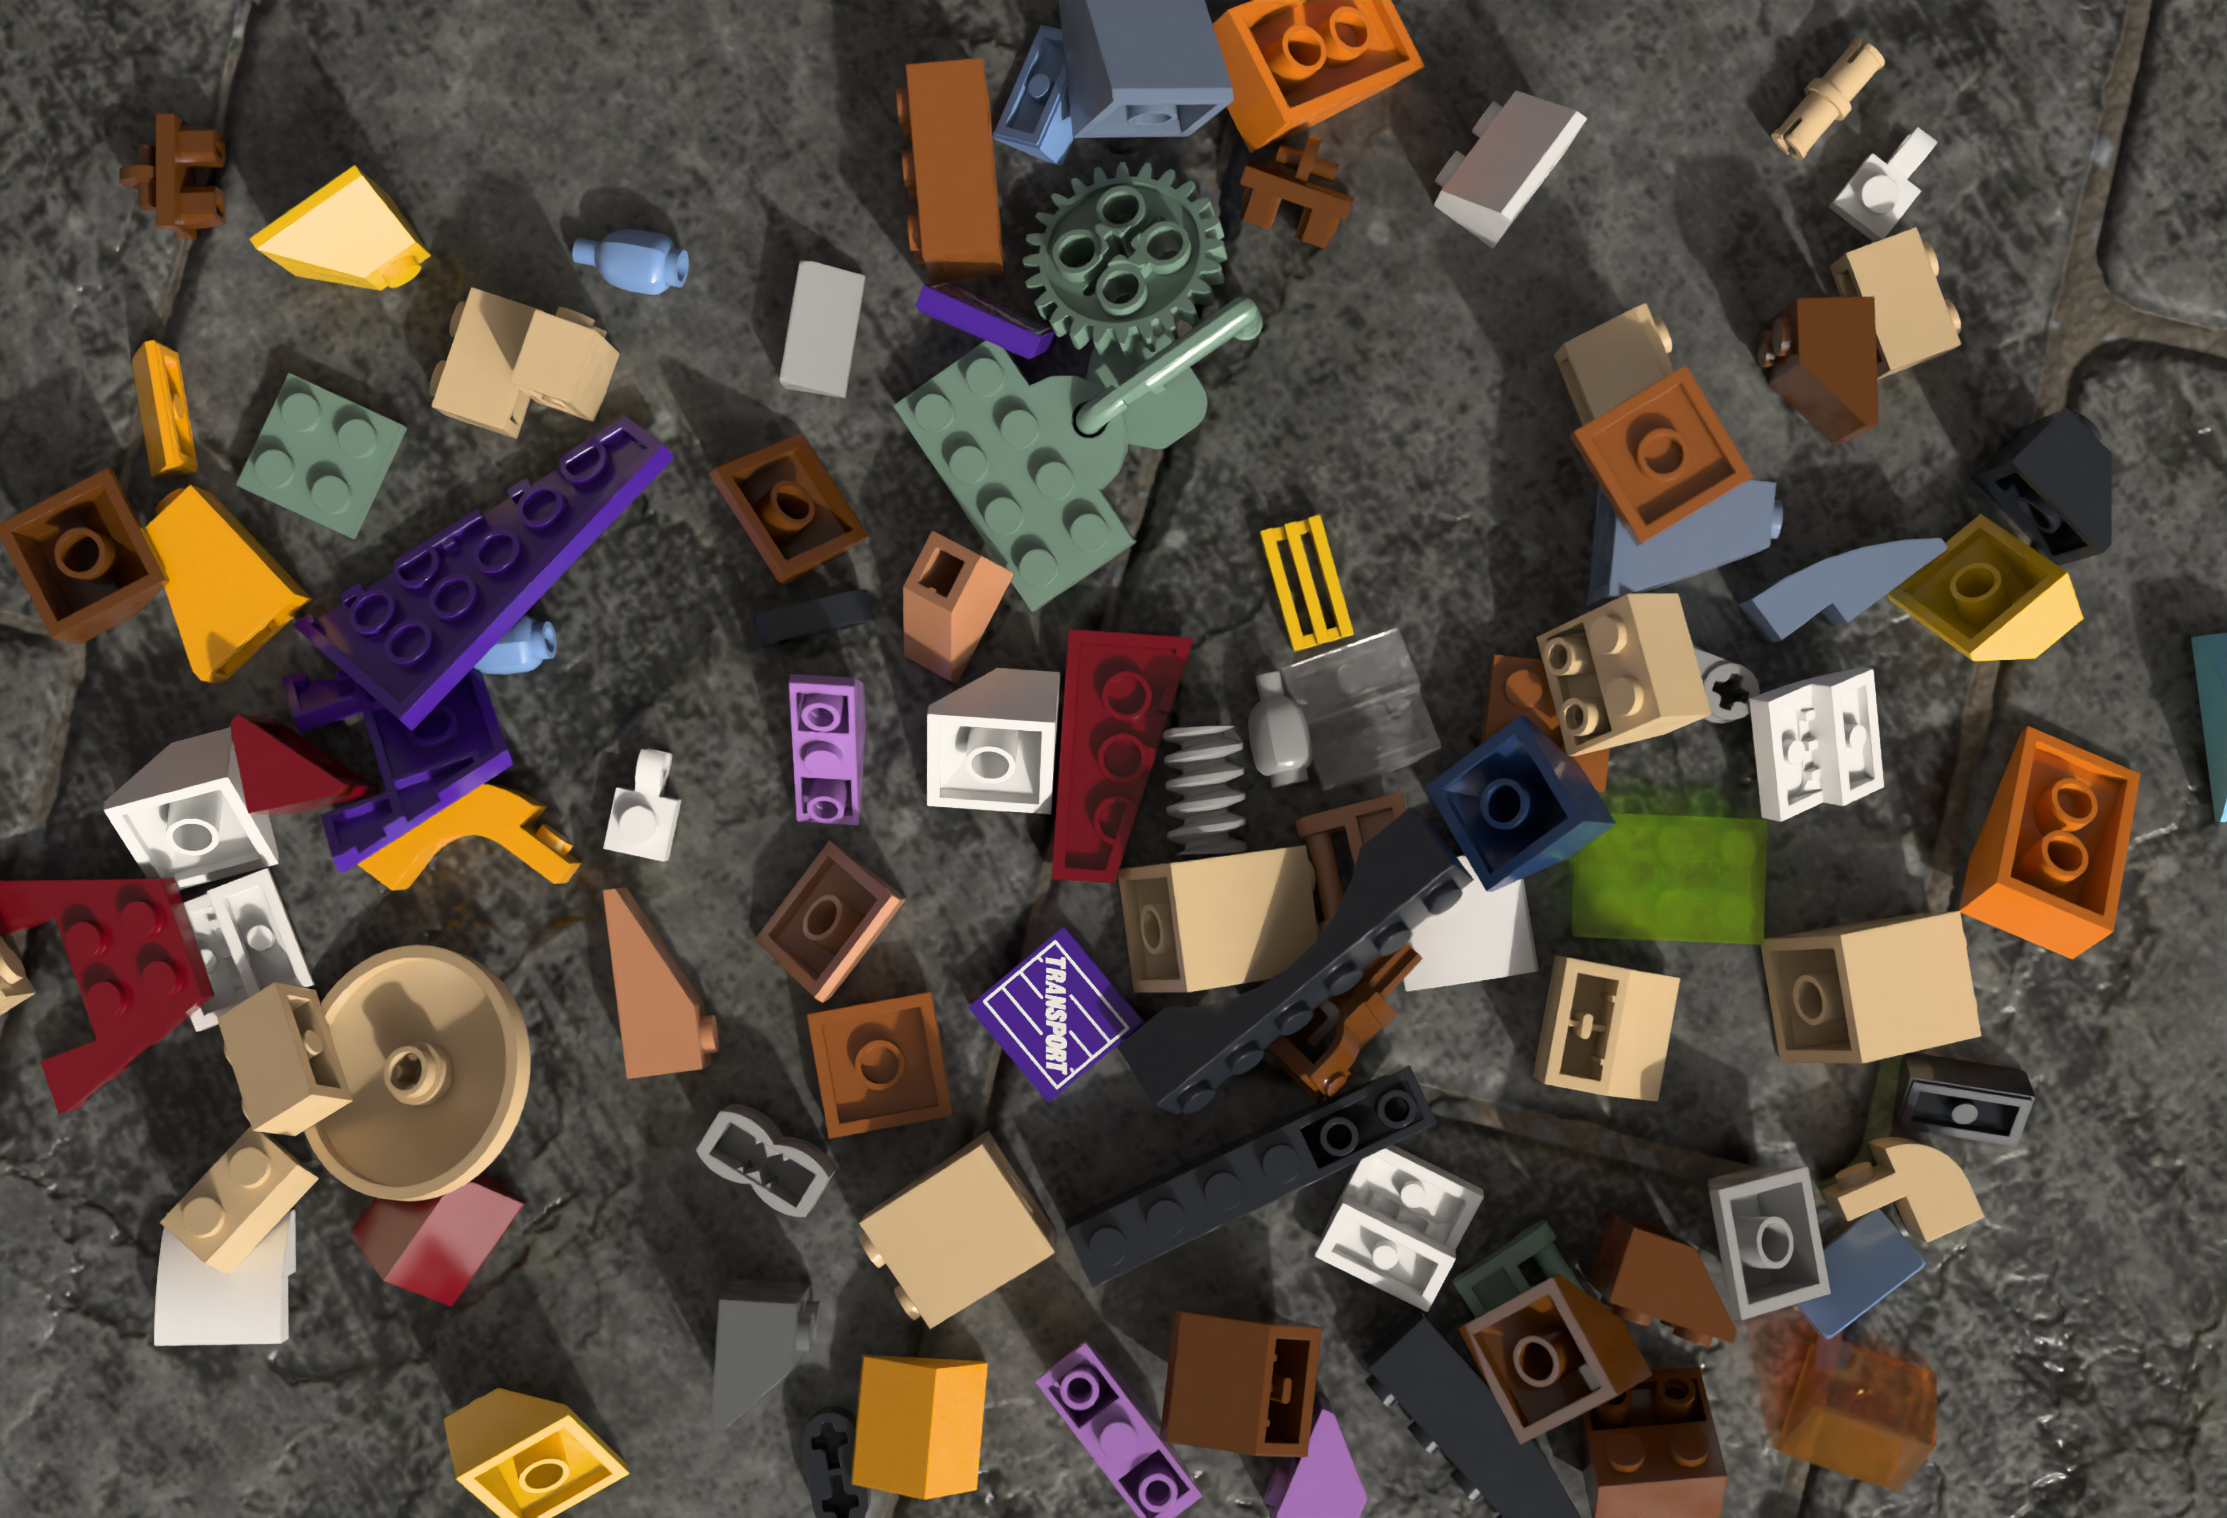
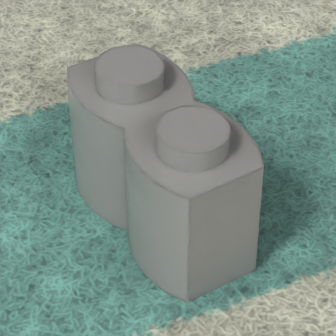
[696,1104,837,1217]

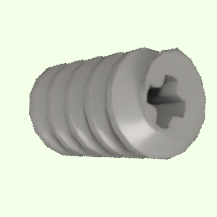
[1163,726,1247,855]

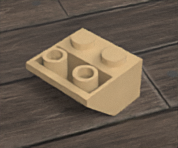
[1554,303,1674,426]
[1536,594,1712,756]
[1533,955,1680,1102]

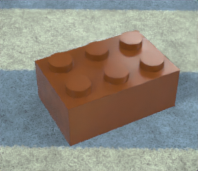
[896,58,1005,282]

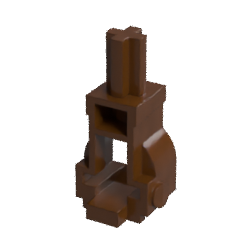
[1268,943,1423,1103]

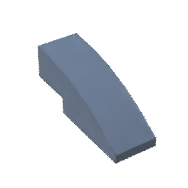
[1737,538,1948,644]

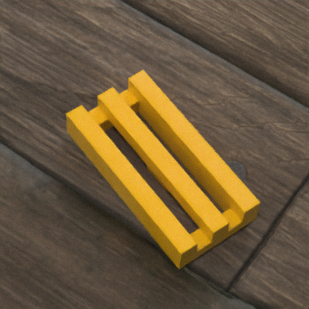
[1259,515,1354,652]

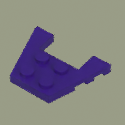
[282,668,513,873]

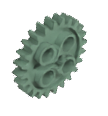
[1023,162,1227,357]

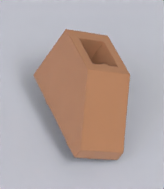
[903,531,1014,684]

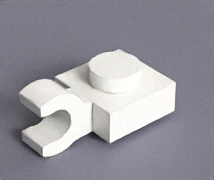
[1828,127,1937,242]
[603,748,681,862]

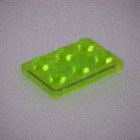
[1572,813,1768,945]

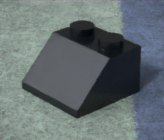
[1970,408,2112,566]

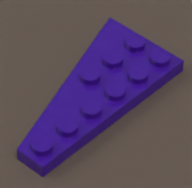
[292,416,674,731]

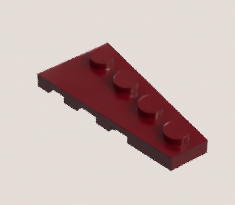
[1051,629,1194,884]

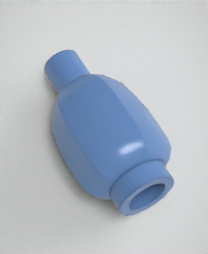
[572,229,689,295]
[473,614,557,675]

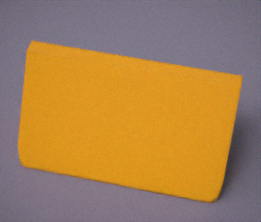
[132,340,198,479]

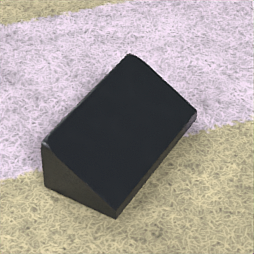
[1892,1052,2035,1147]

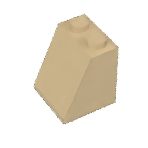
[1118,845,1321,993]
[1760,911,1981,1064]
[858,1131,1058,1329]

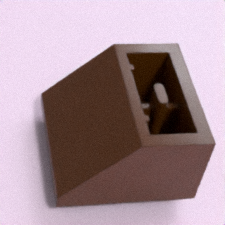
[1587,1210,1737,1347]
[1159,1310,1322,1457]
[1577,1367,1727,1518]

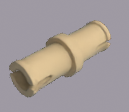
[1771,38,1885,160]

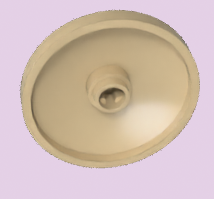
[304,945,531,1201]

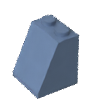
[1059,0,1234,138]
[1587,480,1783,607]

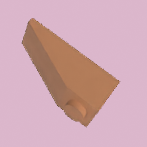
[603,887,719,1079]

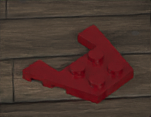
[0,877,215,1114]

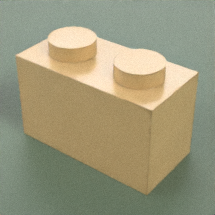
[1829,227,1961,379]
[430,287,544,439]
[510,307,620,423]
[217,982,353,1136]
[160,1126,319,1274]

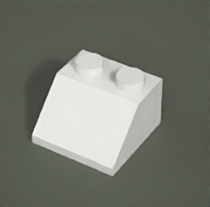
[1434,91,1587,249]

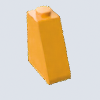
[145,485,313,684]

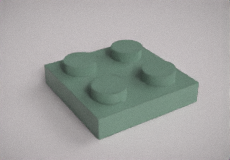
[236,373,407,539]

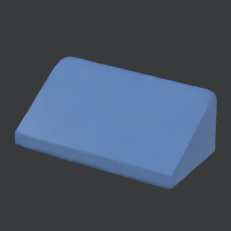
[992,25,1074,166]
[1795,1208,1926,1340]

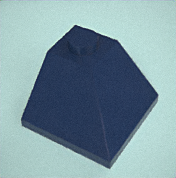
[1425,715,1616,892]

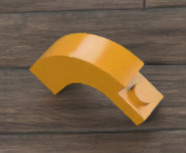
[357,783,582,890]

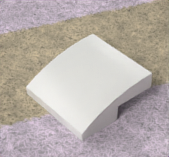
[1749,667,1884,822]
[1404,855,1539,991]
[183,868,315,1032]
[1315,1145,1484,1312]
[154,1209,296,1346]

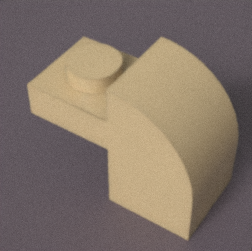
[1821,1137,1985,1243]

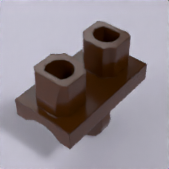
[119,113,226,240]
[1240,135,1354,248]

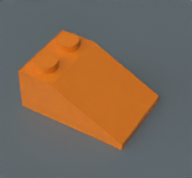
[1212,0,1425,153]
[1959,726,2140,960]

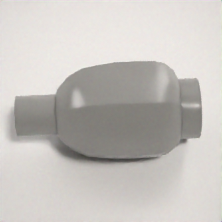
[1248,671,1313,788]

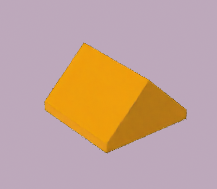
[851,1354,988,1500]

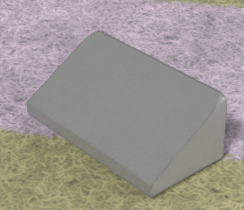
[780,259,866,399]

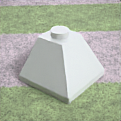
[927,668,1060,814]
[104,727,279,890]

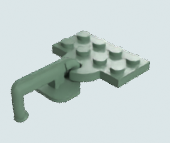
[893,296,1262,612]

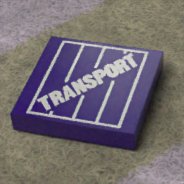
[916,280,1056,359]
[968,926,1144,1103]

